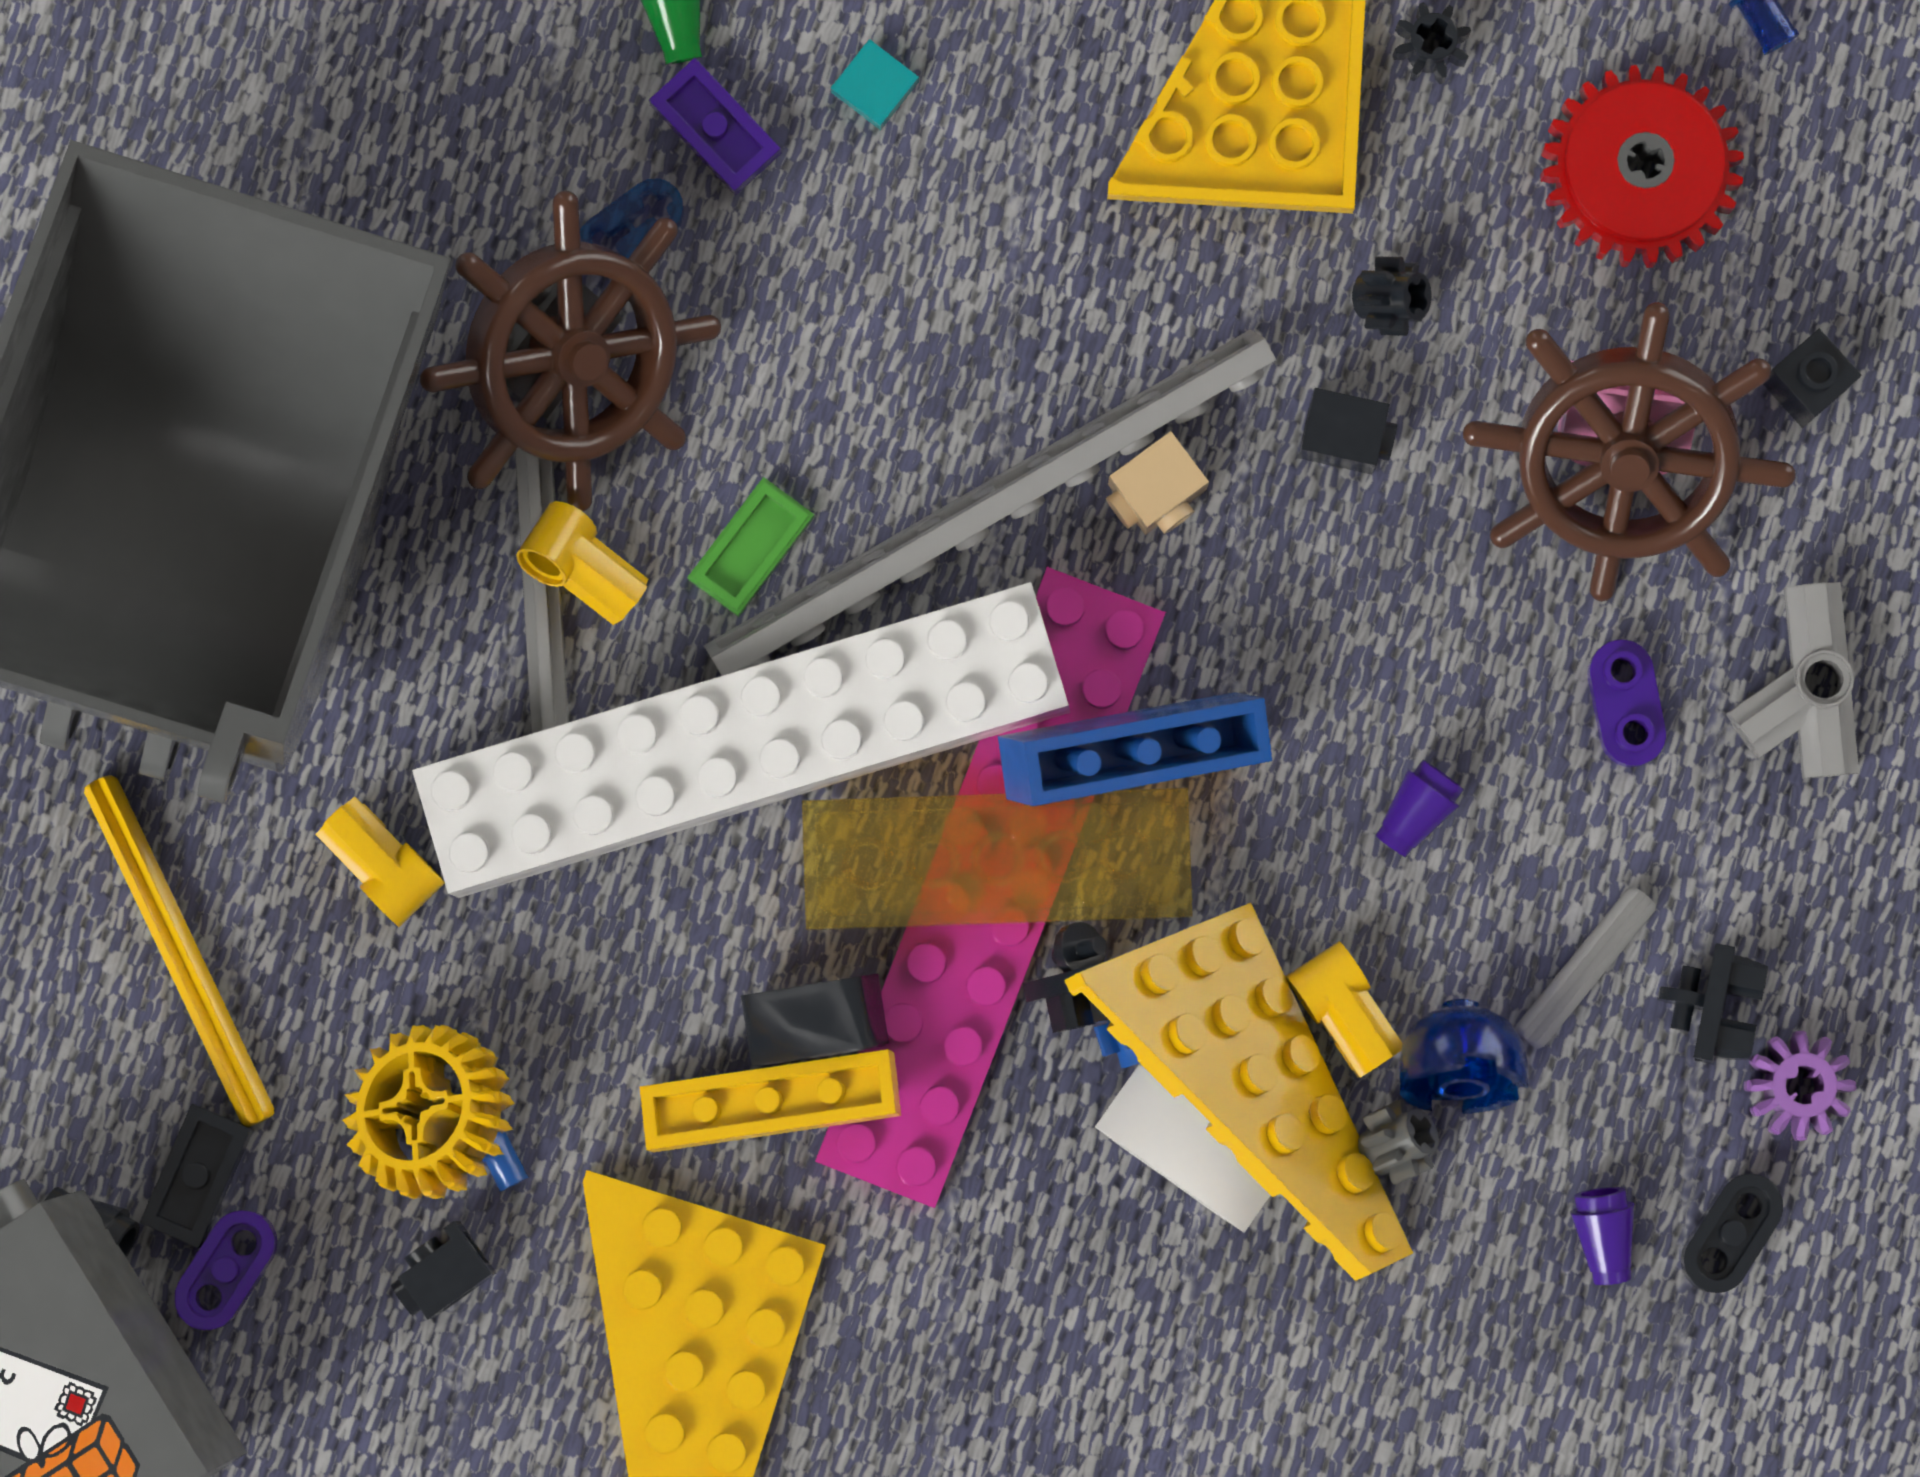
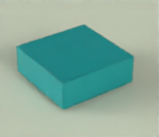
[831,39,919,130]

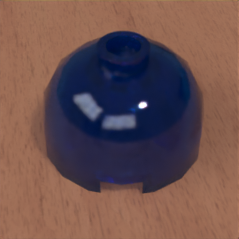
[1399,999,1529,1114]

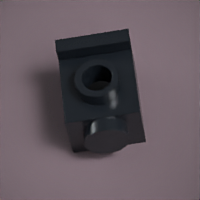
[391,1221,497,1320]

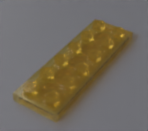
[802,788,1193,930]

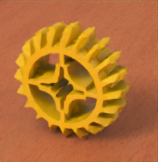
[342,1025,515,1199]

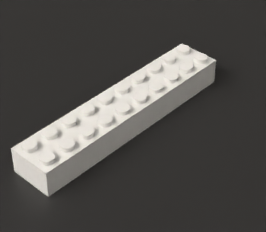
[412,582,1070,898]

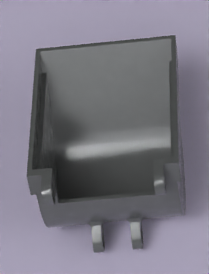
[0,140,451,804]

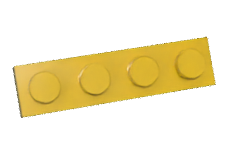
[639,1049,902,1153]

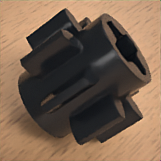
[1392,2,1471,84]
[1352,256,1432,336]

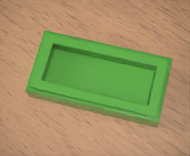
[687,477,815,618]

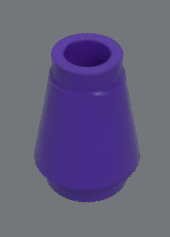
[1375,759,1464,858]
[1570,1187,1634,1285]

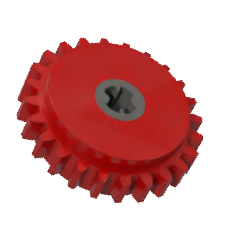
[1540,65,1744,268]

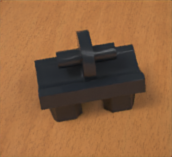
[1023,922,1109,1033]
[1657,943,1768,1065]

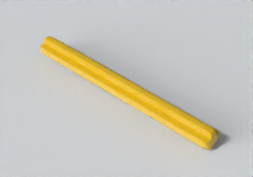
[84,775,274,1127]

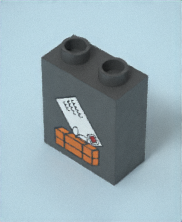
[0,1179,247,1477]

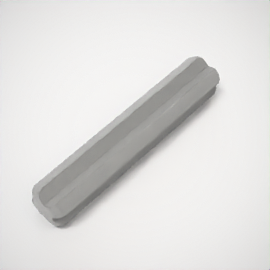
[1515,887,1656,1049]

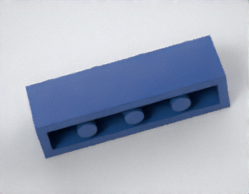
[998,692,1273,806]

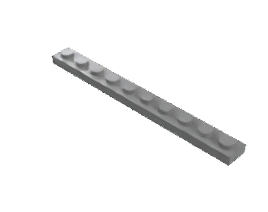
[703,330,1276,676]

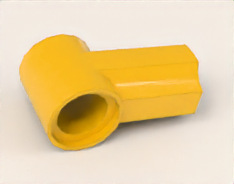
[516,501,649,625]
[315,796,445,927]
[1286,941,1405,1078]

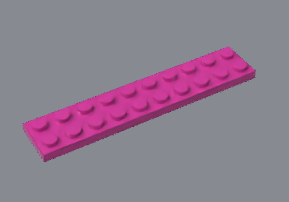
[815,567,1166,1208]

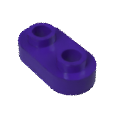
[1587,640,1666,767]
[174,1210,278,1330]

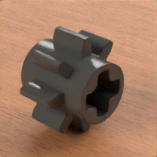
[1358,1099,1439,1185]

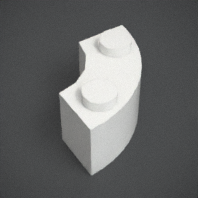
[1095,1064,1271,1233]

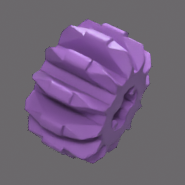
[1744,1031,1856,1141]

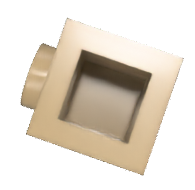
[1106,431,1209,535]

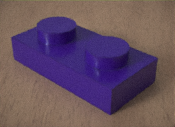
[649,58,782,196]

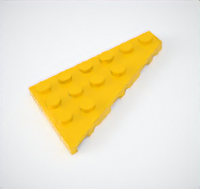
[1107,0,1366,214]
[1064,903,1413,1281]
[583,1170,826,1477]

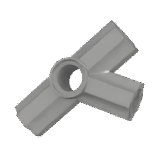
[1726,582,1859,779]

